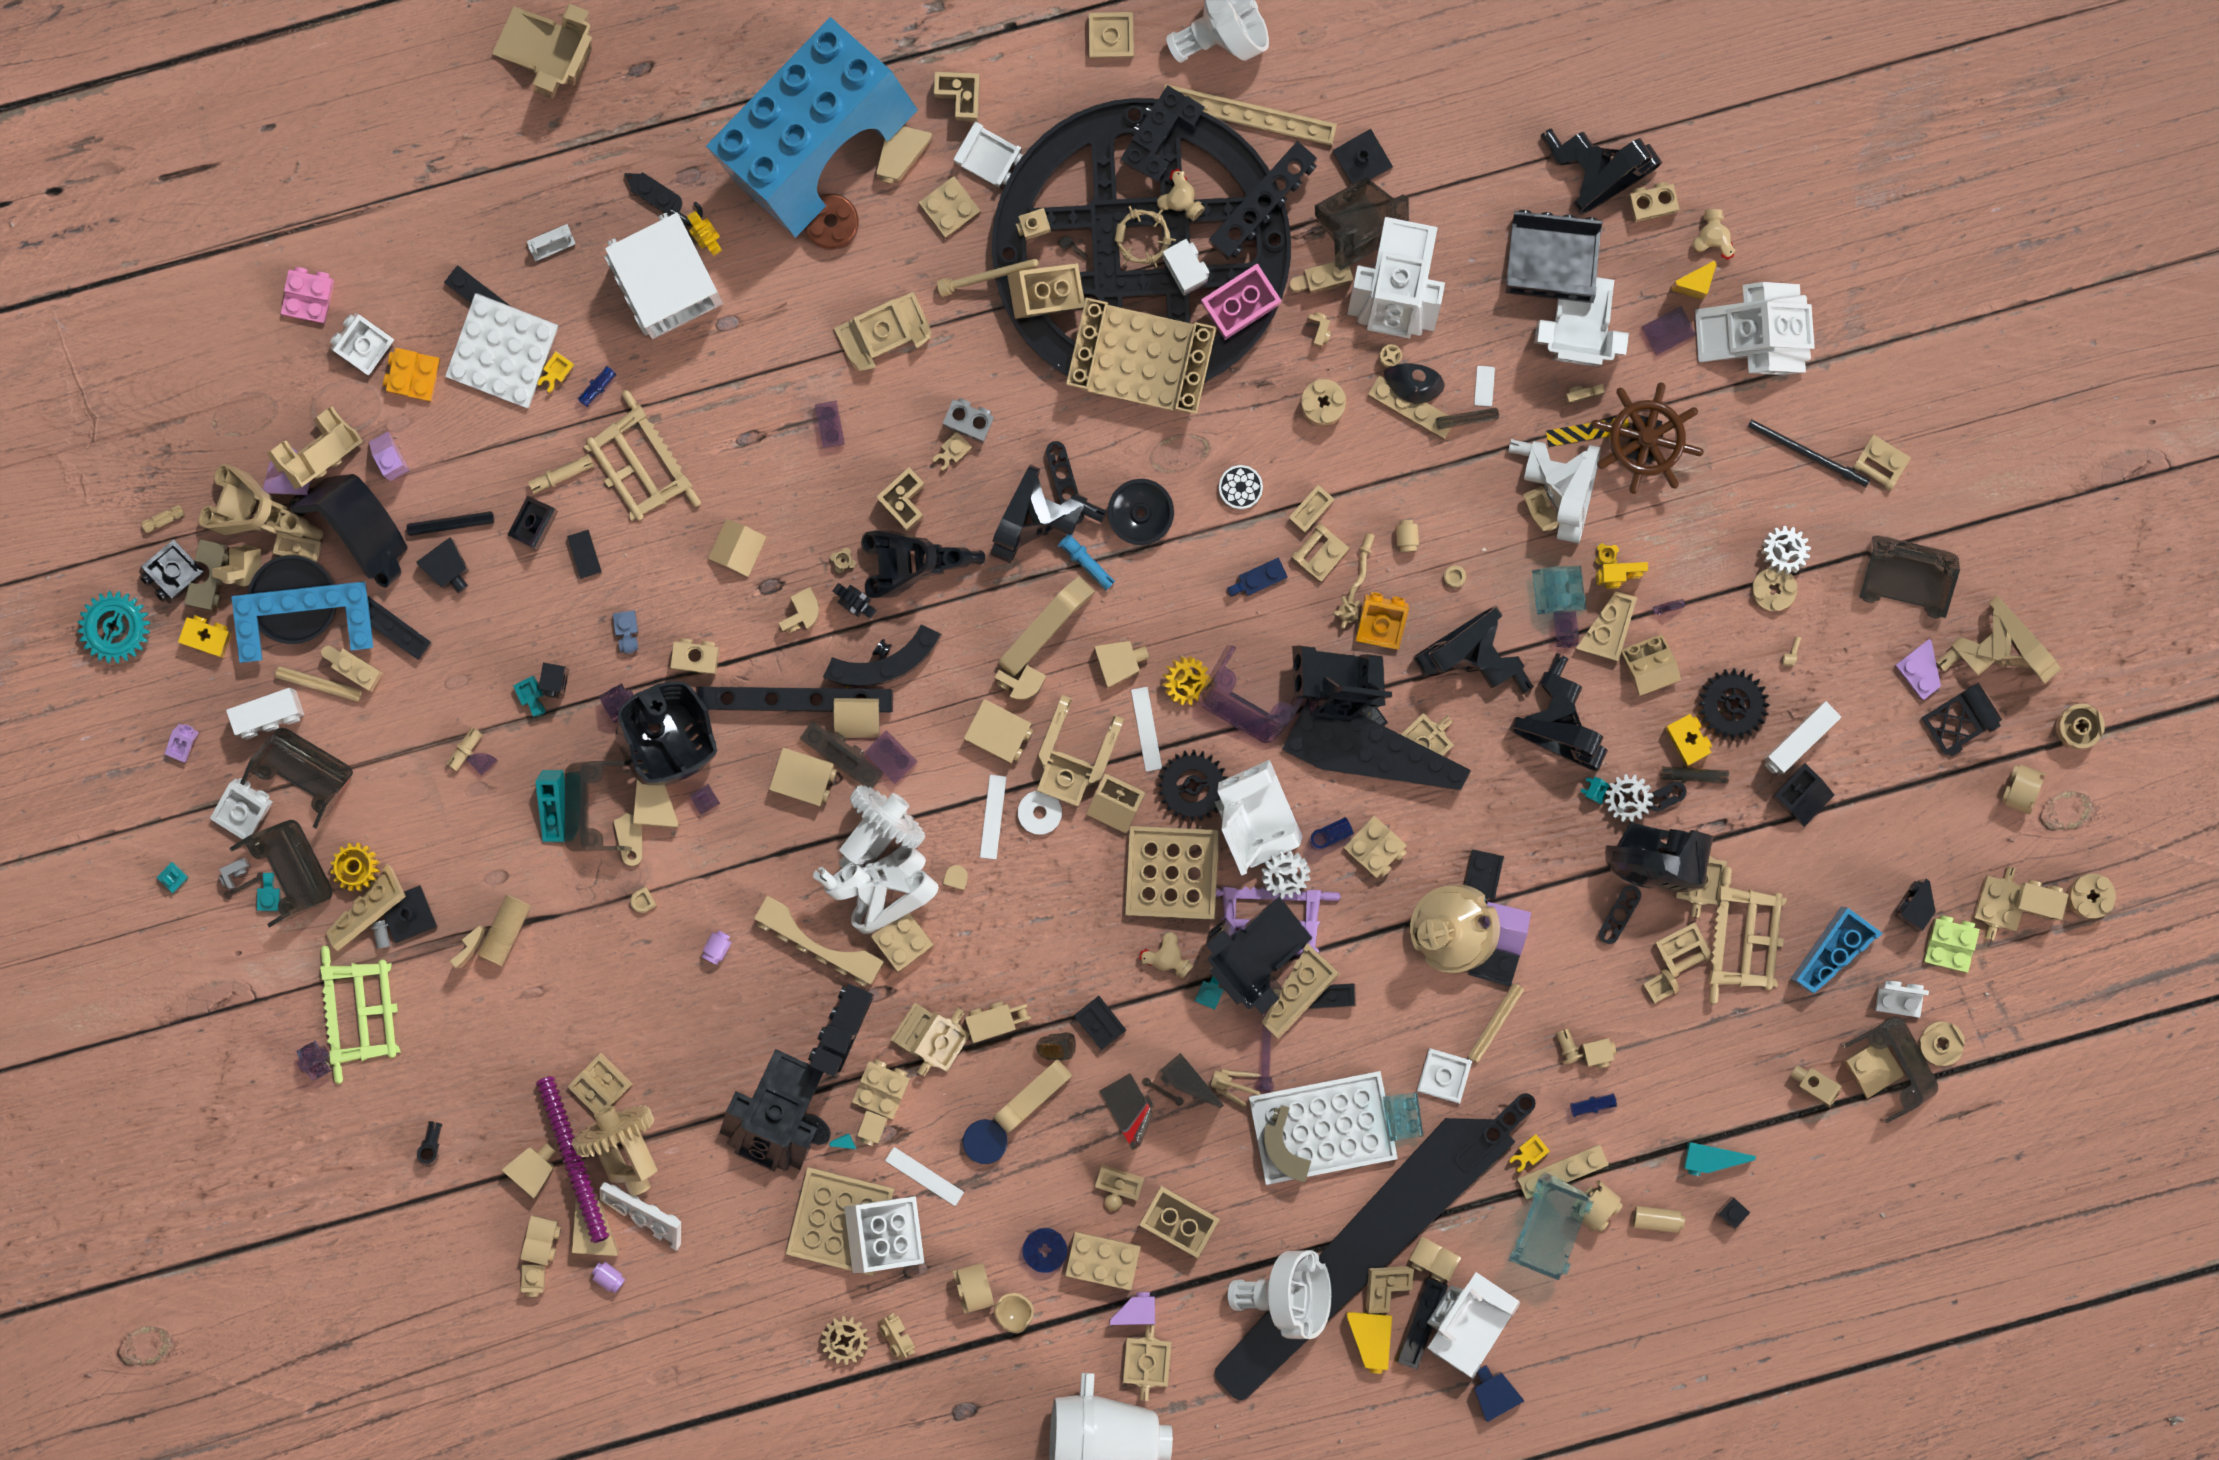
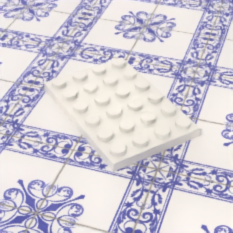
[1249,1071,1398,1185]

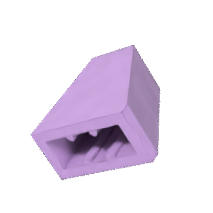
[369,432,410,481]

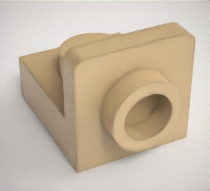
[520,1264,545,1297]

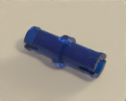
[577,365,617,408]
[1570,1093,1617,1117]

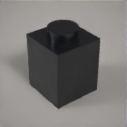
[1716,1197,1750,1229]

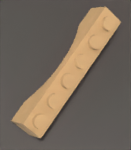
[754,895,884,986]

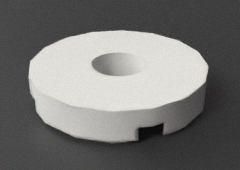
[1018,791,1062,835]

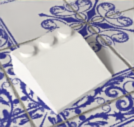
[844,1196,924,1273]

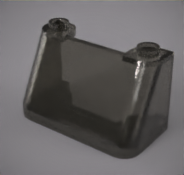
[1859,535,1960,618]

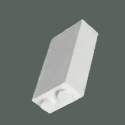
[1764,701,1841,775]

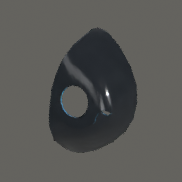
[1384,363,1445,404]

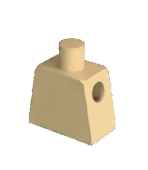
[1094,641,1150,688]
[1791,1065,1842,1108]
[502,1143,556,1198]

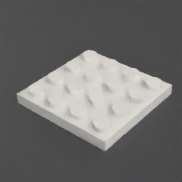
[445,293,559,408]

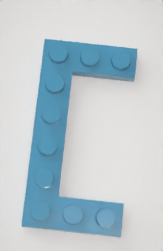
[231,581,374,663]

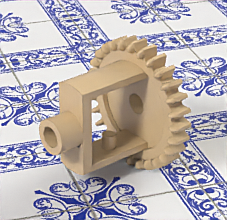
[571,1105,658,1196]

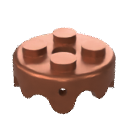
[804,194,859,250]

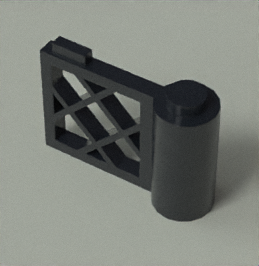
[1921,682,2002,756]

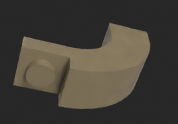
[1264,1105,1311,1182]

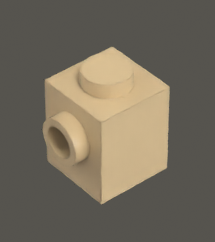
[1016,208,1051,240]
[1581,1038,1617,1068]

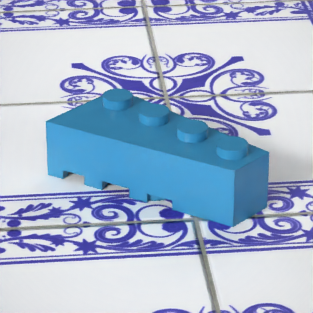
[1790,906,1883,993]

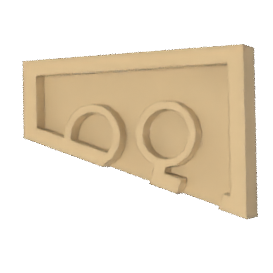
[1576,591,1637,662]

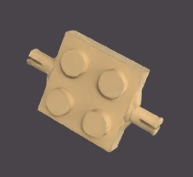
[1401,713,1454,756]
[1675,856,1727,918]
[1973,866,2023,941]
[911,1008,970,1077]
[1123,1324,1172,1401]

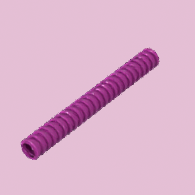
[536,1076,610,1243]

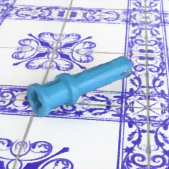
[1057,533,1115,591]

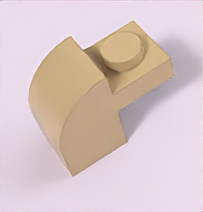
[212,545,261,587]
[779,587,820,634]
[995,665,1047,700]

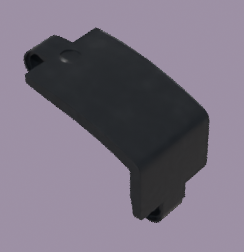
[289,474,408,588]

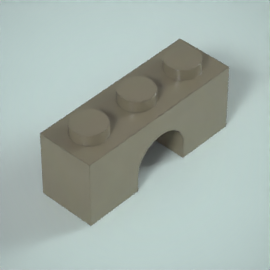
[185,539,229,611]

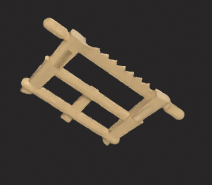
[583,390,701,521]
[1708,866,1787,1005]

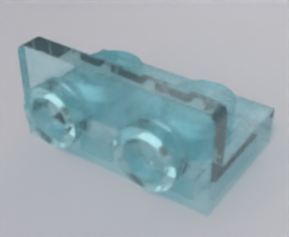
[1383,1092,1423,1141]

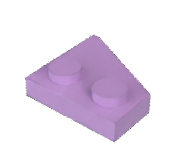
[1895,639,1941,700]

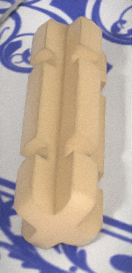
[141,505,185,533]

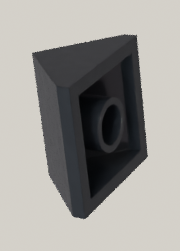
[507,496,558,551]

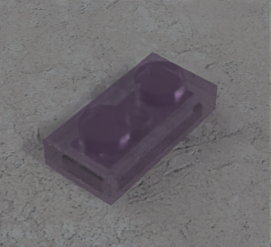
[815,400,845,449]

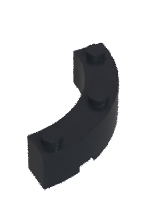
[823,624,942,687]

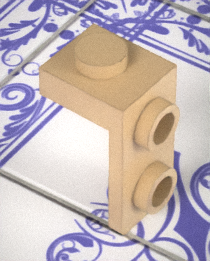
[1523,486,1561,531]

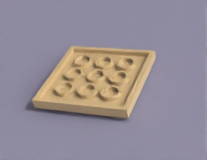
[786,1167,894,1276]

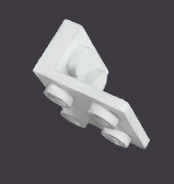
[1875,980,1929,1018]

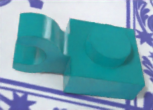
[513,676,546,717]
[257,873,281,911]
[1195,976,1224,1010]

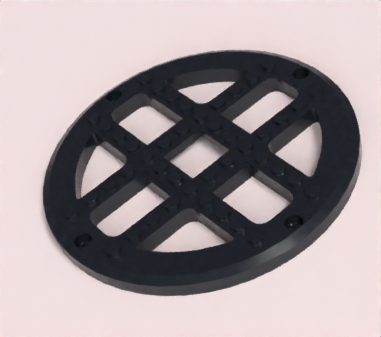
[992,98,1291,383]

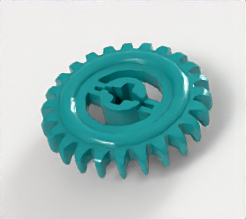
[77,591,151,664]

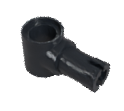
[417,1121,443,1167]

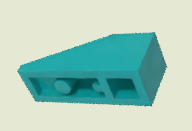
[535,770,566,842]
[1683,1142,1756,1176]

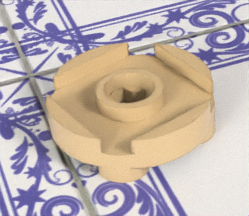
[1752,567,1797,612]
[1919,1022,1965,1066]

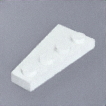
[600,1182,681,1251]

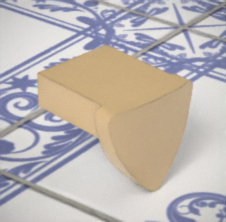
[1643,969,1679,1003]

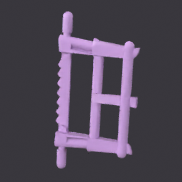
[1216,886,1341,956]

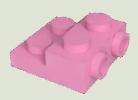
[281,267,334,324]

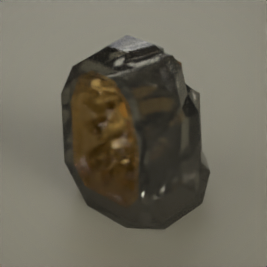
[1036,1032,1076,1061]

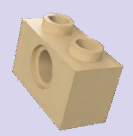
[670,638,720,675]

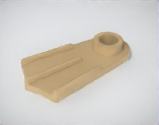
[614,813,642,866]

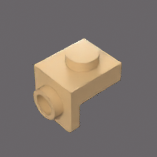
[1307,312,1331,348]

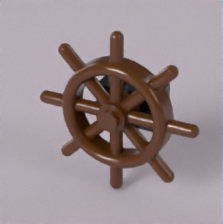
[1591,382,1704,494]

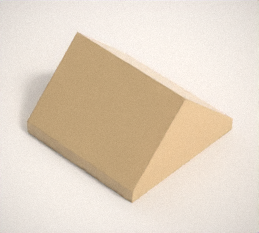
[708,519,767,577]

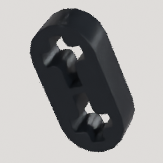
[1647,782,1687,812]

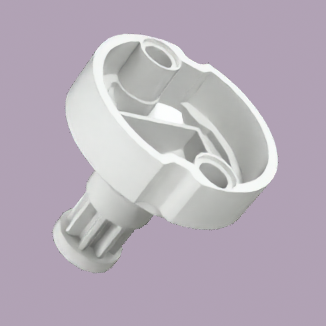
[1166,0,1269,63]
[1228,1250,1331,1339]

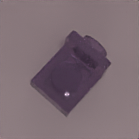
[1553,611,1579,648]

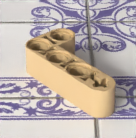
[993,1059,1073,1134]

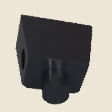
[416,537,469,594]

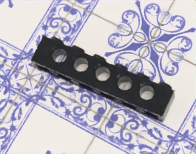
[1208,140,1317,260]

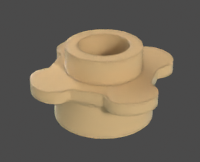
[830,548,856,573]

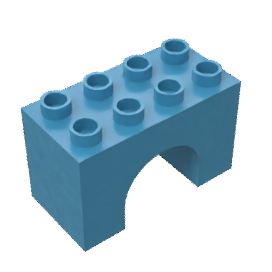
[706,17,918,238]

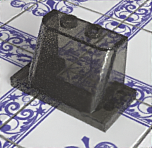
[1315,177,1409,270]

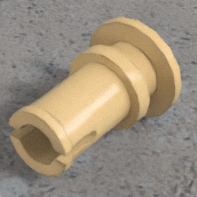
[1556,1028,1584,1064]

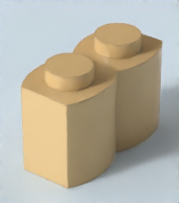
[521,1215,561,1266]
[1409,1236,1461,1283]

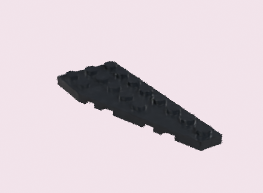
[1282,699,1471,791]

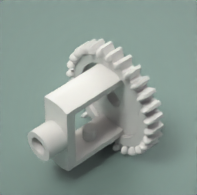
[839,785,926,868]

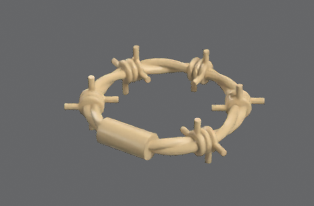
[1115,206,1176,267]

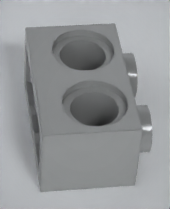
[943,398,994,443]

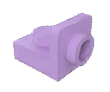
[165,724,199,763]

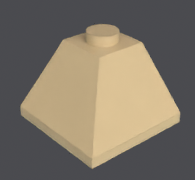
[1843,1037,1905,1099]

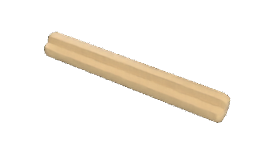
[275,667,362,701]
[1468,984,1524,1062]

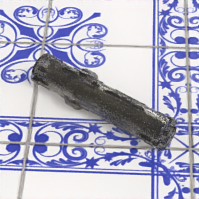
[1661,766,1729,784]

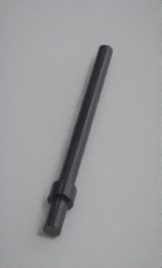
[1748,419,1870,488]

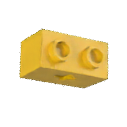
[178,615,232,658]
[1665,714,1712,766]

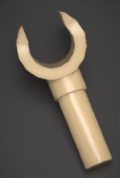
[1783,636,1801,667]

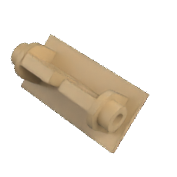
[878,1313,915,1361]

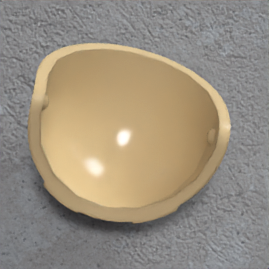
[994,1293,1034,1333]

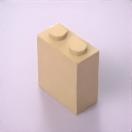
[964,699,1034,764]
[769,748,837,807]

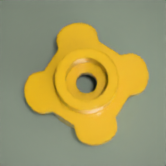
[1595,543,1619,565]

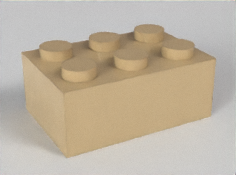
[1139,1186,1220,1258]
[1065,1231,1141,1290]

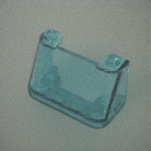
[1509,1172,1594,1280]

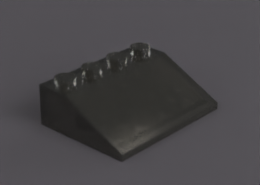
[1159,1053,1224,1108]

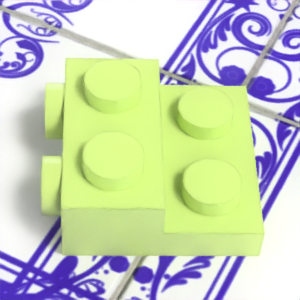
[1924,915,1980,973]

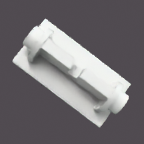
[527,224,576,262]

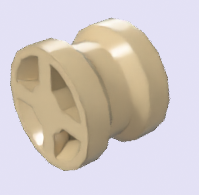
[1379,344,1402,368]

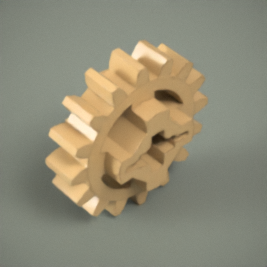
[821,1316,870,1365]

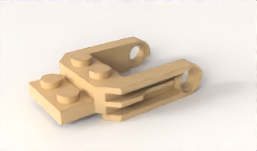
[1037,694,1125,807]

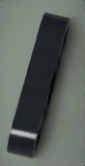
[1598,885,1641,944]

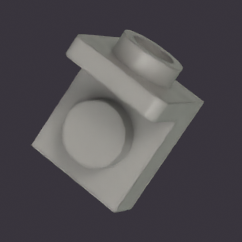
[219,858,250,890]

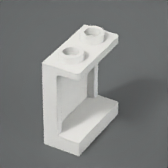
[953,121,1023,189]

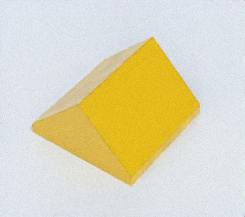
[1671,260,1716,300]

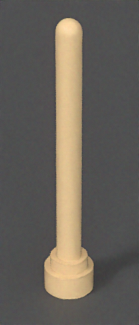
[937,259,1039,297]

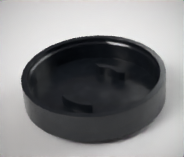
[247,554,337,644]

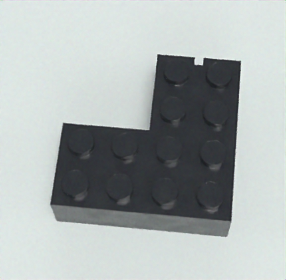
[808,983,875,1077]

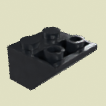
[1771,763,1835,827]
[1895,878,1936,931]

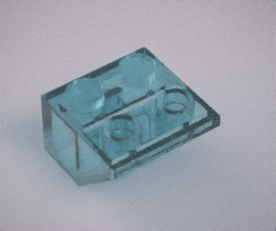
[1532,566,1586,615]

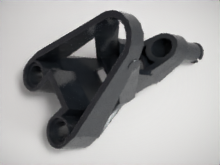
[1540,128,1662,215]
[990,464,1107,564]
[861,530,985,598]
[1413,606,1534,694]
[1509,653,1608,771]

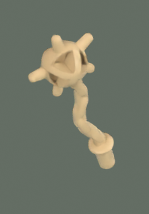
[1333,533,1375,629]

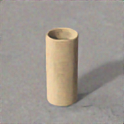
[477,894,531,966]

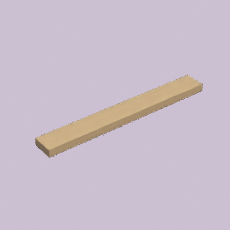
[1163,84,1337,147]

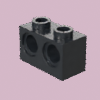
[538,662,569,698]

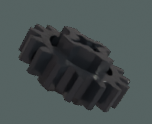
[832,583,877,619]

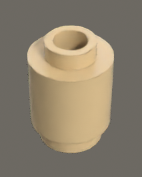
[1396,520,1419,552]

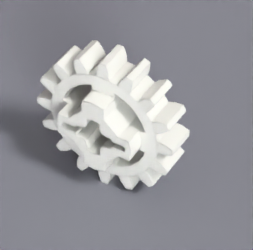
[1761,526,1811,575]
[1605,774,1654,823]
[1261,850,1310,899]

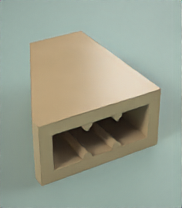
[876,126,933,184]
[633,771,678,828]
[572,1198,619,1256]

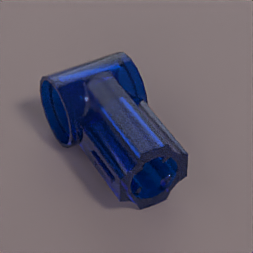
[1309,817,1354,851]

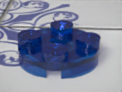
[1023,1228,1067,1273]

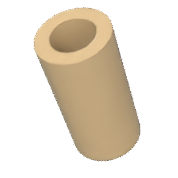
[1633,1206,1685,1233]

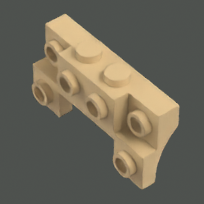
[267,406,363,489]

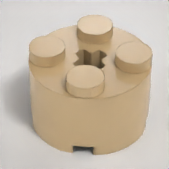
[1301,379,1346,426]
[2056,704,2105,750]
[2002,764,2046,815]
[2067,874,2116,919]
[1571,1180,1623,1232]
[953,1263,994,1314]

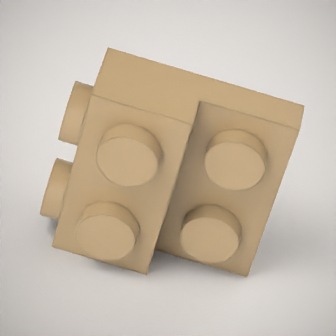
[1344,816,1407,878]
[852,1059,911,1120]

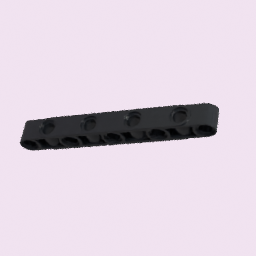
[695,687,893,713]

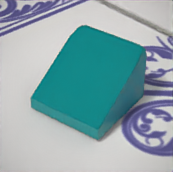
[829,1133,857,1149]

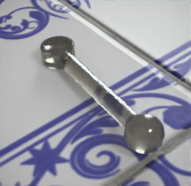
[223,872,263,899]
[1142,1077,1184,1106]

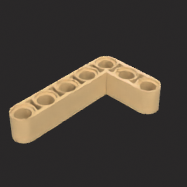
[997,576,1095,678]

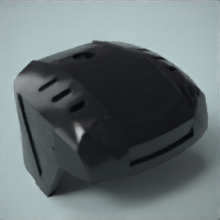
[616,681,717,786]
[1605,822,1714,892]

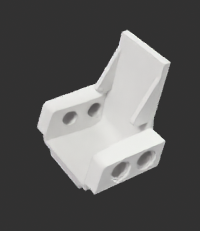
[1347,217,1445,339]
[1534,277,1629,367]
[1695,282,1815,375]
[1215,760,1302,875]
[1427,1272,1520,1379]

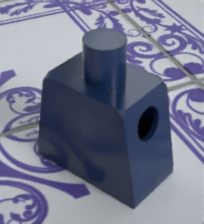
[1473,1365,1524,1422]

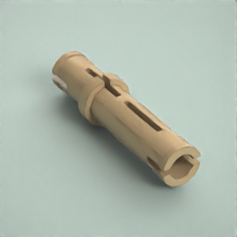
[528,454,594,494]

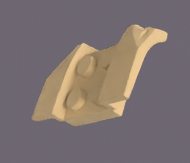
[834,292,932,371]

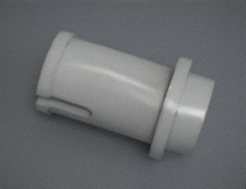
[370,920,391,949]

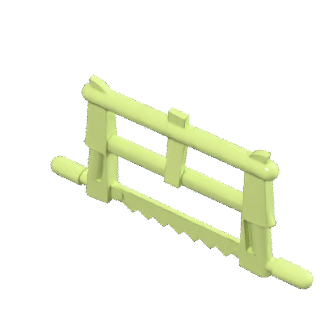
[320,946,401,1084]

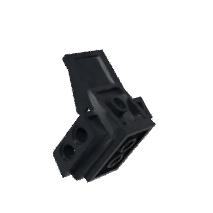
[1292,645,1392,720]
[1206,896,1313,1014]
[719,1049,824,1172]

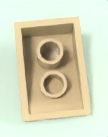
[1007,263,1085,319]

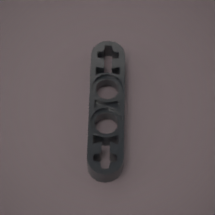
[1046,441,1084,525]

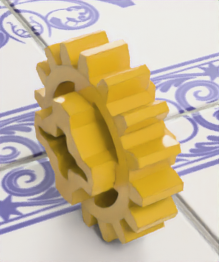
[687,210,722,256]
[1162,656,1211,705]

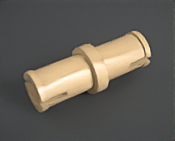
[446,727,483,771]

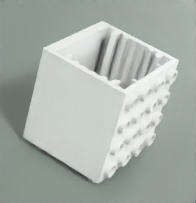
[604,212,723,339]

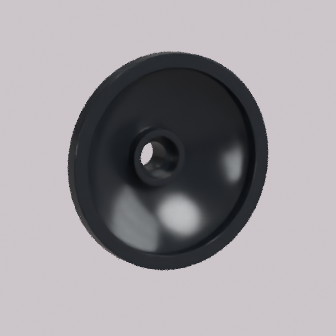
[1108,479,1174,545]

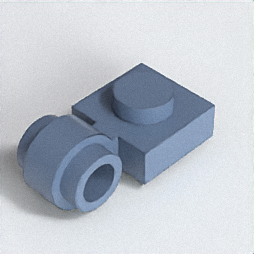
[613,610,638,654]

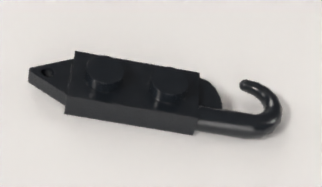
[624,172,703,226]

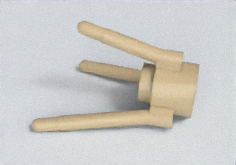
[1210,1068,1261,1107]

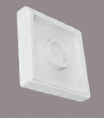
[1417,1048,1472,1104]

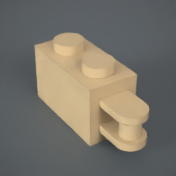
[1289,258,1353,295]
[321,646,384,692]
[965,1001,1031,1043]

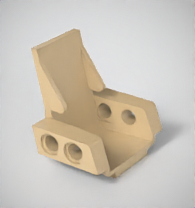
[492,3,593,99]

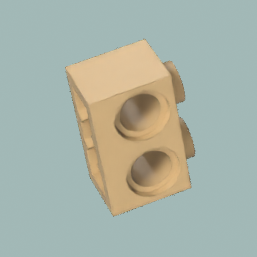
[1628,182,1680,223]

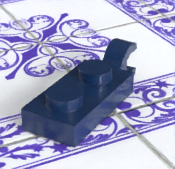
[1227,557,1288,597]

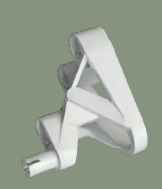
[1509,439,1601,544]
[813,846,939,934]

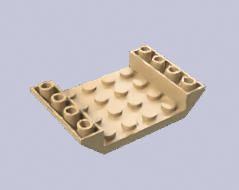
[1066,298,1216,414]

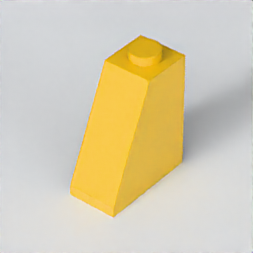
[1346,1311,1392,1374]

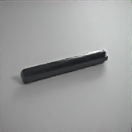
[406,511,494,536]

